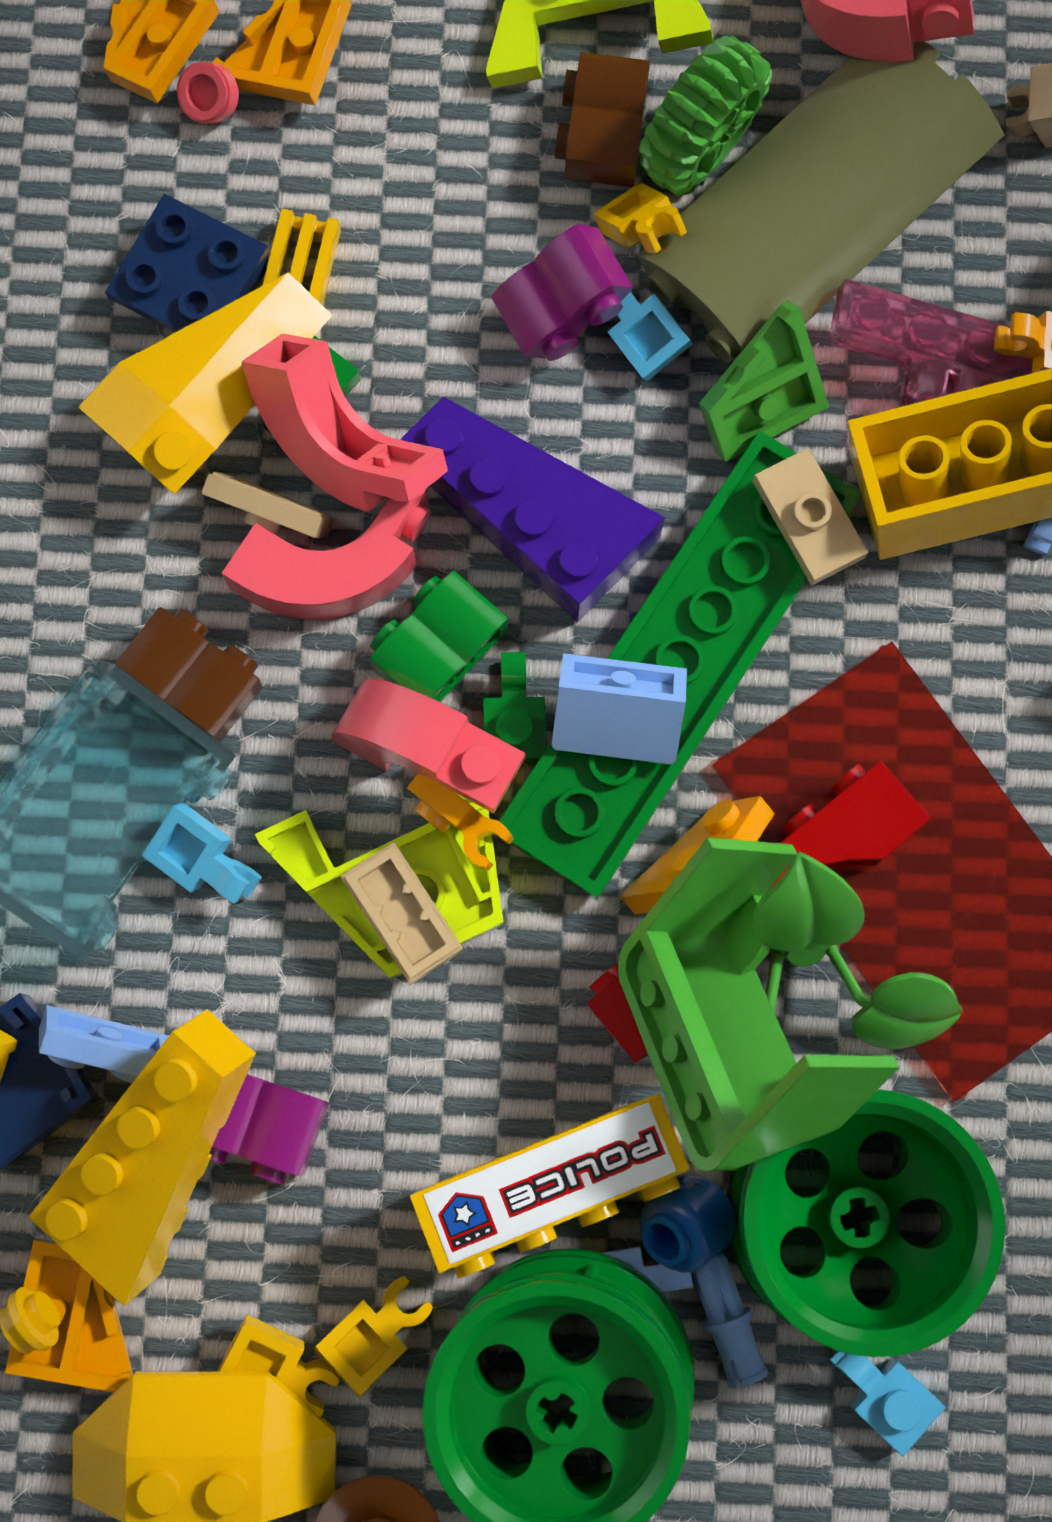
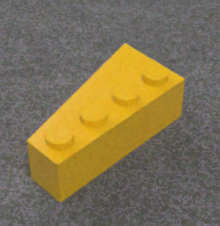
[29,1009,256,1307]

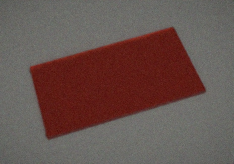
[712,642,1052,1102]

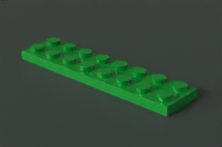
[498,430,862,901]

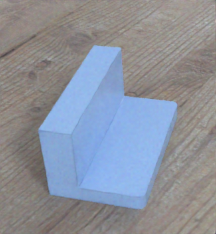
[552,653,687,764]

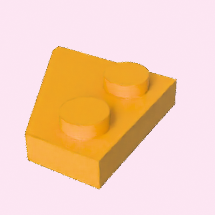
[211,0,352,106]

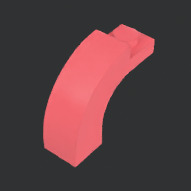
[800,0,975,62]
[241,333,448,512]
[221,488,431,620]
[331,678,525,814]

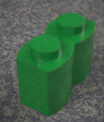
[370,571,509,703]

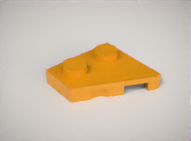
[103,0,220,104]
[620,796,774,915]
[5,1239,133,1392]

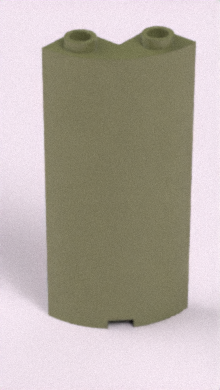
[636,41,1004,363]

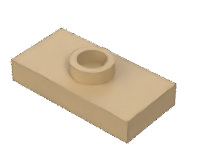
[752,448,869,586]
[201,472,335,538]
[340,842,464,985]

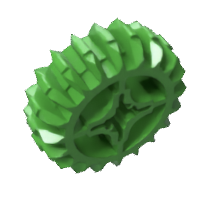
[638,35,772,196]

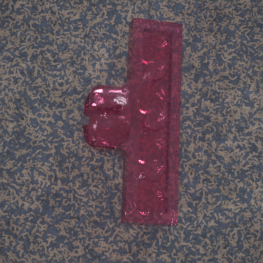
[827,279,1032,406]

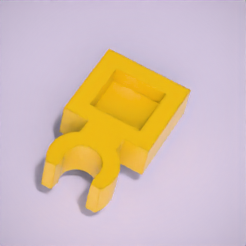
[593,182,687,253]
[314,1276,433,1397]
[216,1314,340,1417]

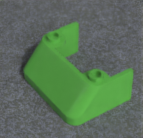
[618,837,899,1172]

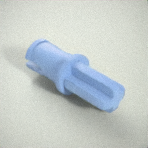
[691,1253,769,1388]

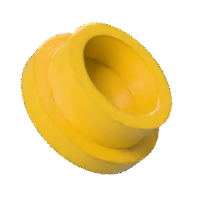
[0,1287,61,1354]

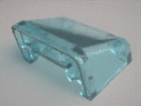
[0,660,236,961]

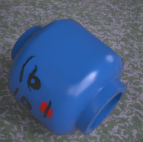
[639,1174,737,1273]

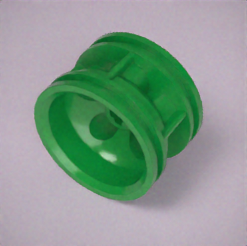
[727,1089,1005,1357]
[422,1248,695,1522]

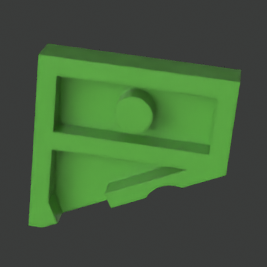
[699,300,829,462]

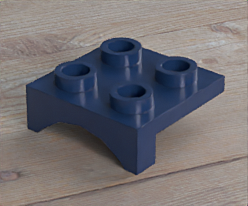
[105,194,270,332]
[0,993,101,1171]

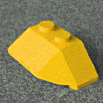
[73,1371,337,1522]

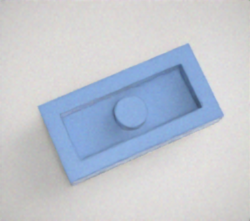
[39,1005,169,1083]

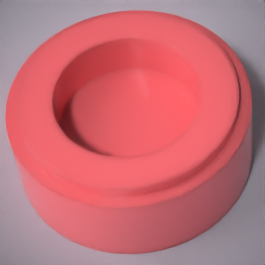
[177,62,239,124]

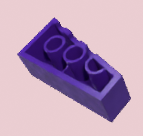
[401,397,665,623]

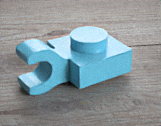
[608,291,694,381]
[142,802,262,904]
[829,1350,946,1457]

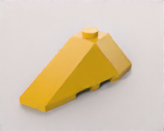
[78,272,332,494]

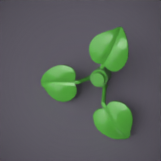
[751,852,963,1049]

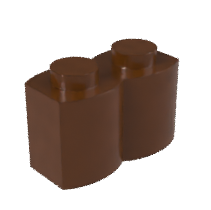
[555,52,650,187]
[114,607,263,745]

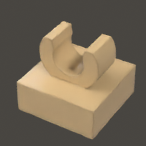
[1005,63,1052,148]

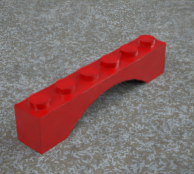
[586,760,931,1065]

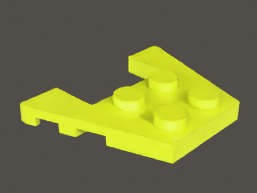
[486,0,714,89]
[255,793,504,979]

